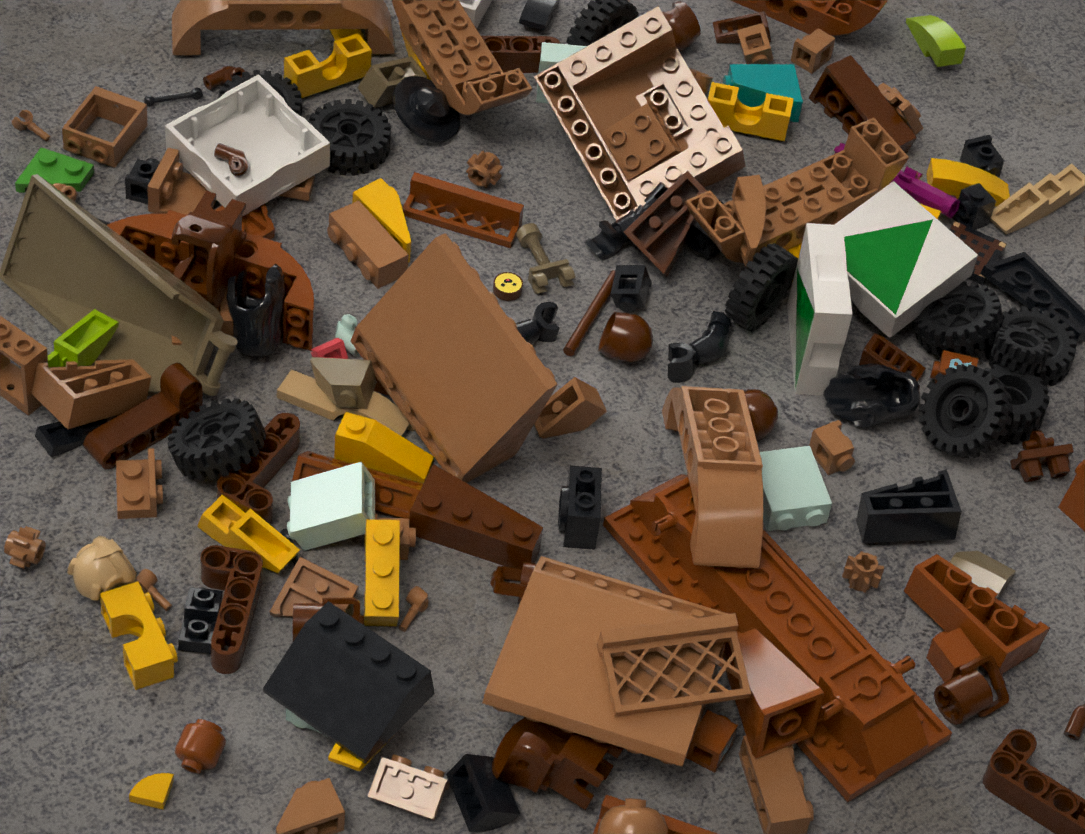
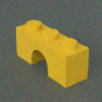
[284,33,372,98]
[708,82,794,141]
[364,519,400,626]
[100,581,178,690]

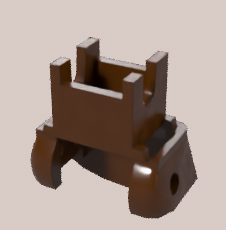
[172,190,246,308]
[492,717,624,810]

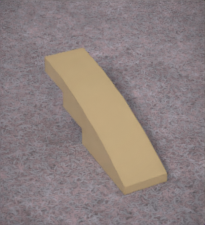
[990,163,1085,235]

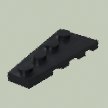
[980,252,1085,342]

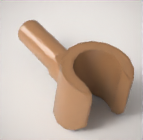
[12,110,50,141]
[136,569,172,611]
[399,586,429,632]

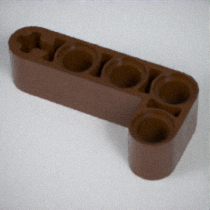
[480,35,561,73]
[83,363,203,469]
[217,413,300,525]
[200,545,263,674]
[983,729,1085,834]

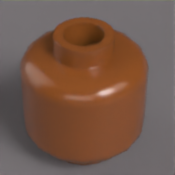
[175,719,226,774]

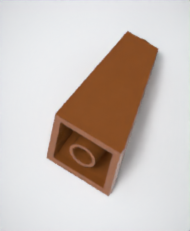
[723,628,824,759]

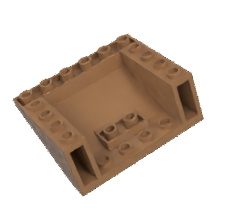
[534,6,746,221]
[351,233,558,483]
[482,556,728,767]

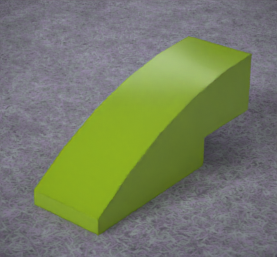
[906,15,966,67]
[48,309,119,367]

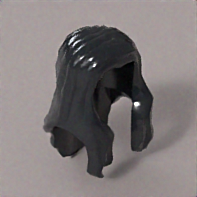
[226,264,286,357]
[823,363,921,428]

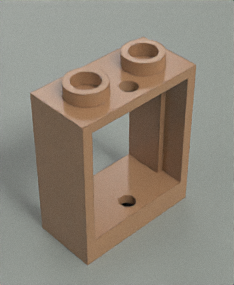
[62,86,148,168]
[0,316,48,416]

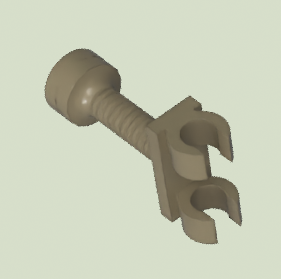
[516,223,575,294]

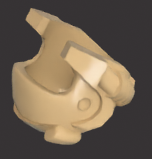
[67,536,137,601]

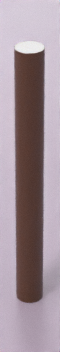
[563,270,616,356]

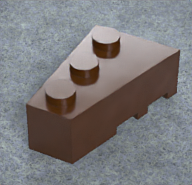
[624,170,707,278]

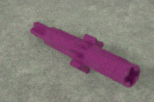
[834,142,960,218]

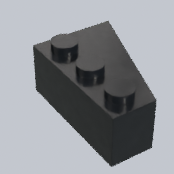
[856,469,962,543]

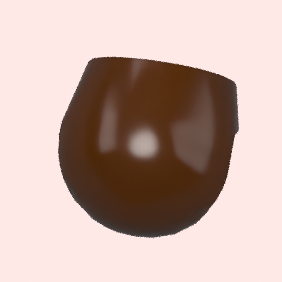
[662,1,701,52]
[598,312,653,362]
[744,389,778,442]

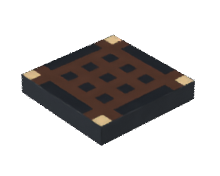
[949,221,1007,285]

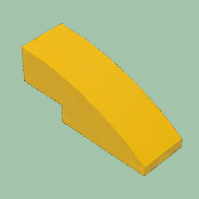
[927,158,1010,207]
[197,495,300,573]

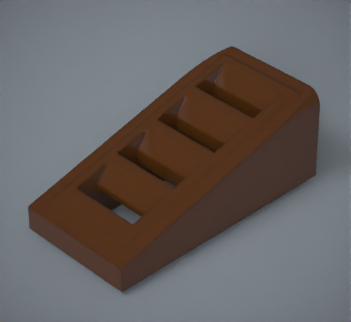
[713,11,771,44]
[859,333,926,382]

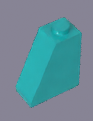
[723,64,803,122]

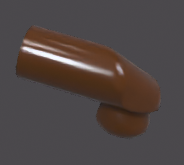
[203,66,245,90]
[214,143,248,176]
[1064,704,1085,740]

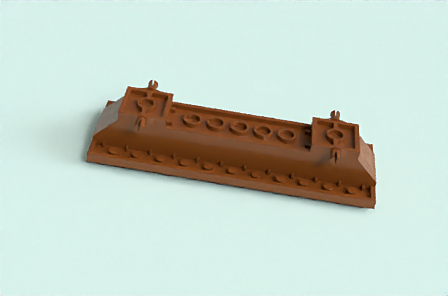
[603,474,952,802]

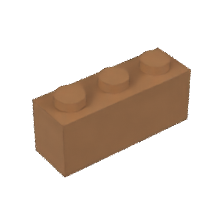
[327,201,409,289]
[739,735,814,834]

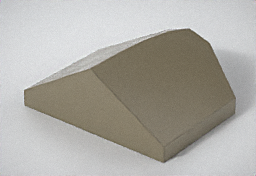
[950,551,1016,599]

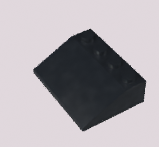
[263,601,435,764]

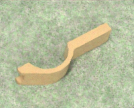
[277,369,414,436]

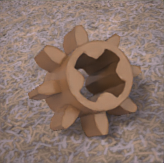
[466,151,503,188]
[4,526,46,569]
[842,551,884,593]

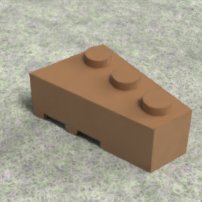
[31,359,152,429]

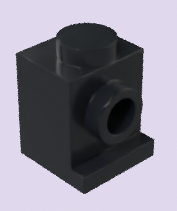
[960,135,1004,177]
[125,158,160,204]
[952,183,996,230]
[611,265,652,313]

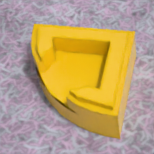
[129,773,174,810]

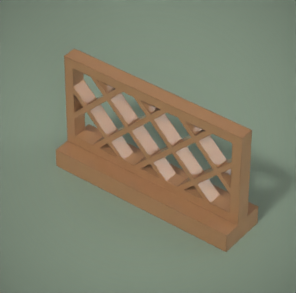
[597,613,751,716]

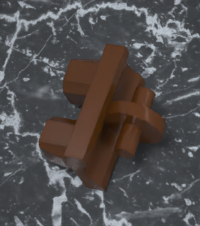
[1010,430,1074,483]

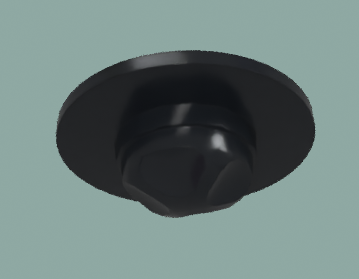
[393,76,460,142]

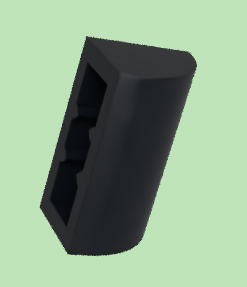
[446,754,520,832]

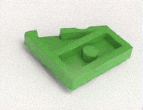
[15,147,94,193]

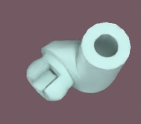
[335,314,360,357]

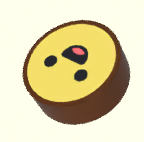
[493,272,523,301]

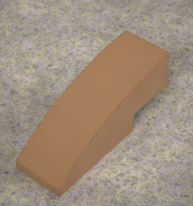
[731,175,766,267]

